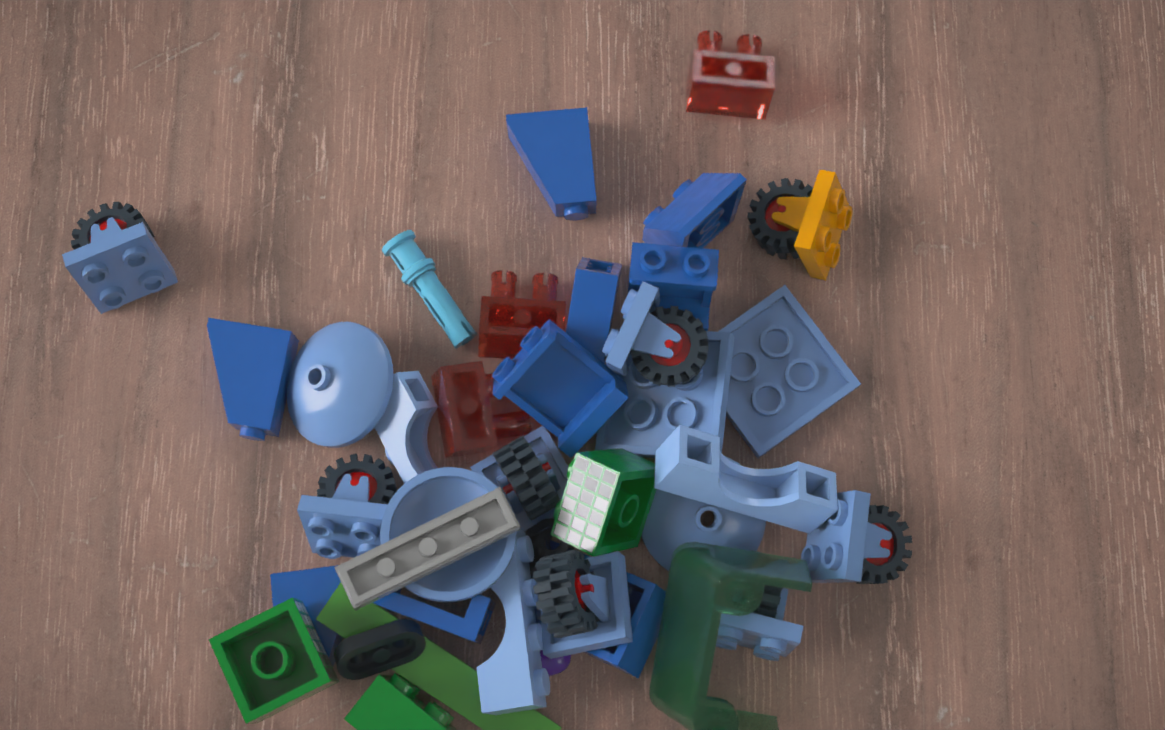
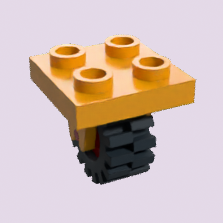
[747,169,853,281]

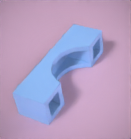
[374,371,438,484]
[654,425,838,534]
[477,529,550,715]

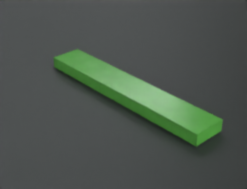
[316,582,561,730]

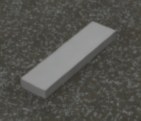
[334,487,520,611]

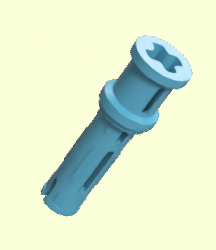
[382,230,477,349]

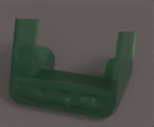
[649,542,813,730]

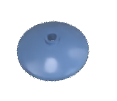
[286,322,394,448]
[641,456,766,581]
[380,467,516,602]

